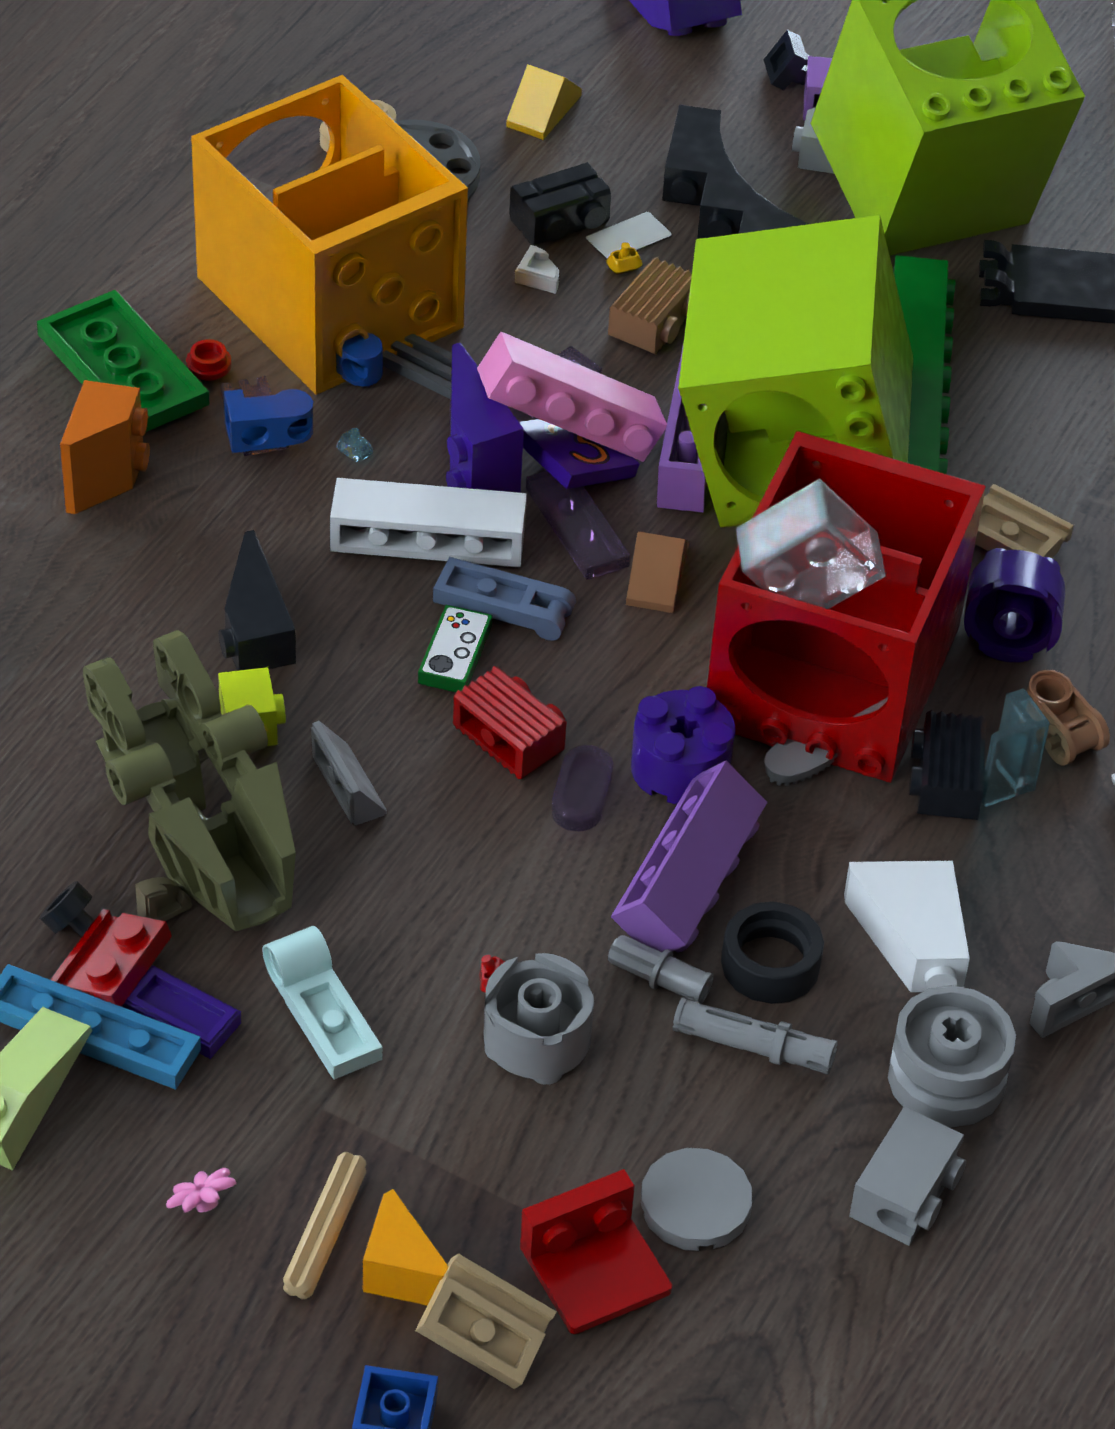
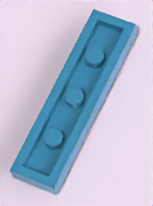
[0,964,201,1090]

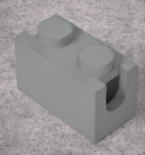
[849,1106,966,1246]

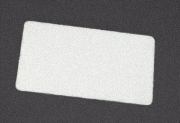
[586,212,672,258]

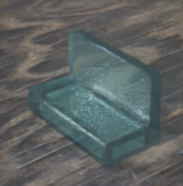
[981,688,1050,807]

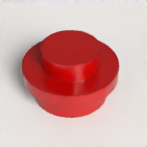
[186,339,232,381]

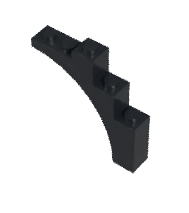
[662,105,809,239]

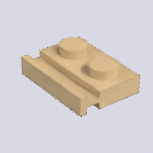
[975,484,1074,558]
[415,1253,557,1389]

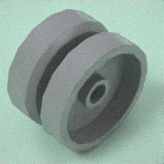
[888,985,1016,1127]

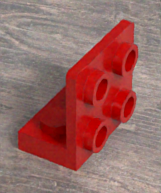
[520,1169,672,1334]

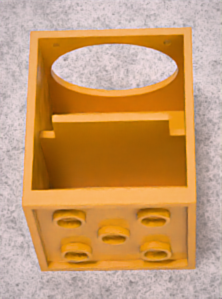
[191,74,468,395]

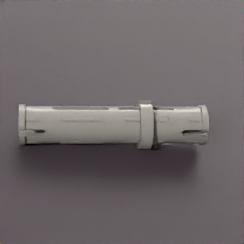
[673,997,838,1075]

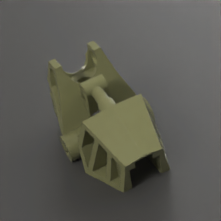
[83,630,296,931]

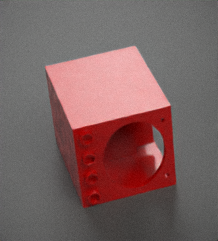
[707,431,986,783]

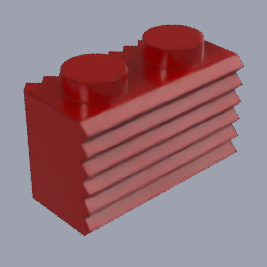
[453,666,567,779]

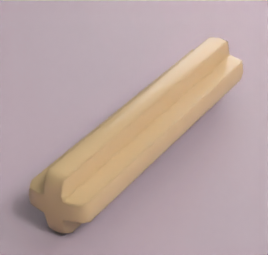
[283,1152,366,1299]

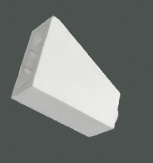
[844,861,970,992]

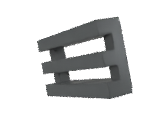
[383,334,478,399]

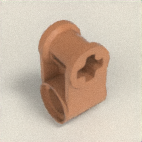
[1021,670,1110,766]

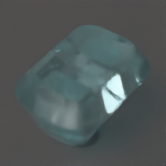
[336,428,373,462]

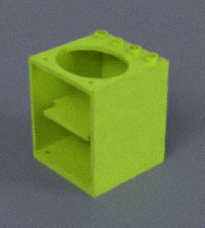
[811,0,1085,256]
[678,215,913,527]

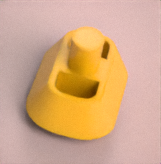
[606,242,642,274]

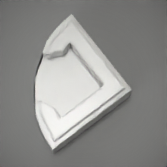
[515,245,559,294]

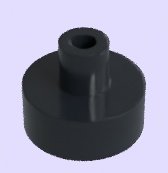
[39,881,94,937]

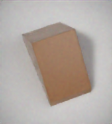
[626,531,690,613]

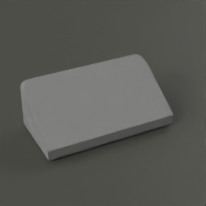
[311,721,387,825]

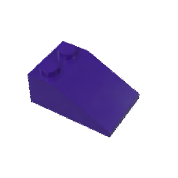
[629,0,742,36]
[446,343,524,493]

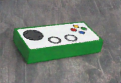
[418,605,492,692]

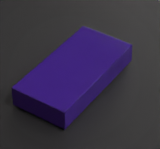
[121,965,241,1059]

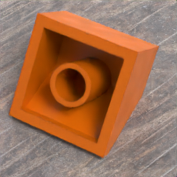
[60,380,150,514]

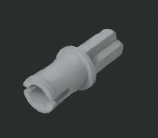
[608,935,713,1004]

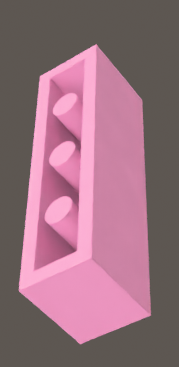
[477,332,667,462]

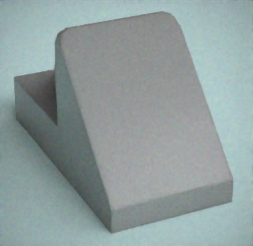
[1029,942,1115,1038]

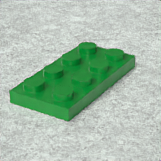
[37,290,210,432]

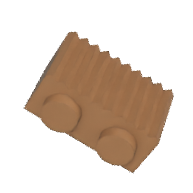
[608,257,692,355]

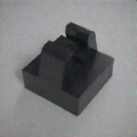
[763,30,809,90]

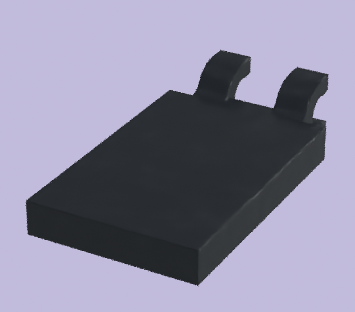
[979,240,1115,324]

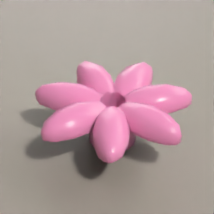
[166,1168,236,1213]

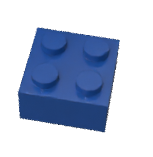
[352,1365,438,1429]

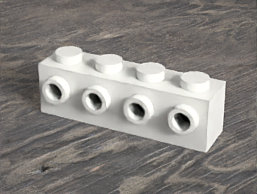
[330,478,527,567]

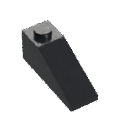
[218,530,296,671]

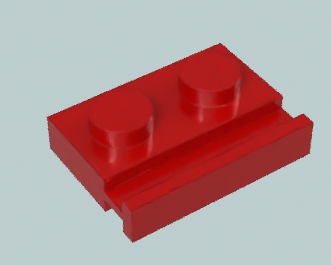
[50,909,172,1006]

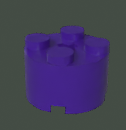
[964,548,1065,662]
[631,686,735,805]

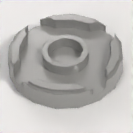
[641,1148,752,1251]

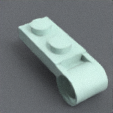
[262,926,382,1080]

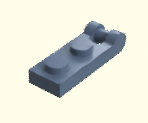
[433,557,576,641]

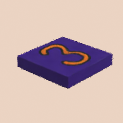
[519,419,640,489]

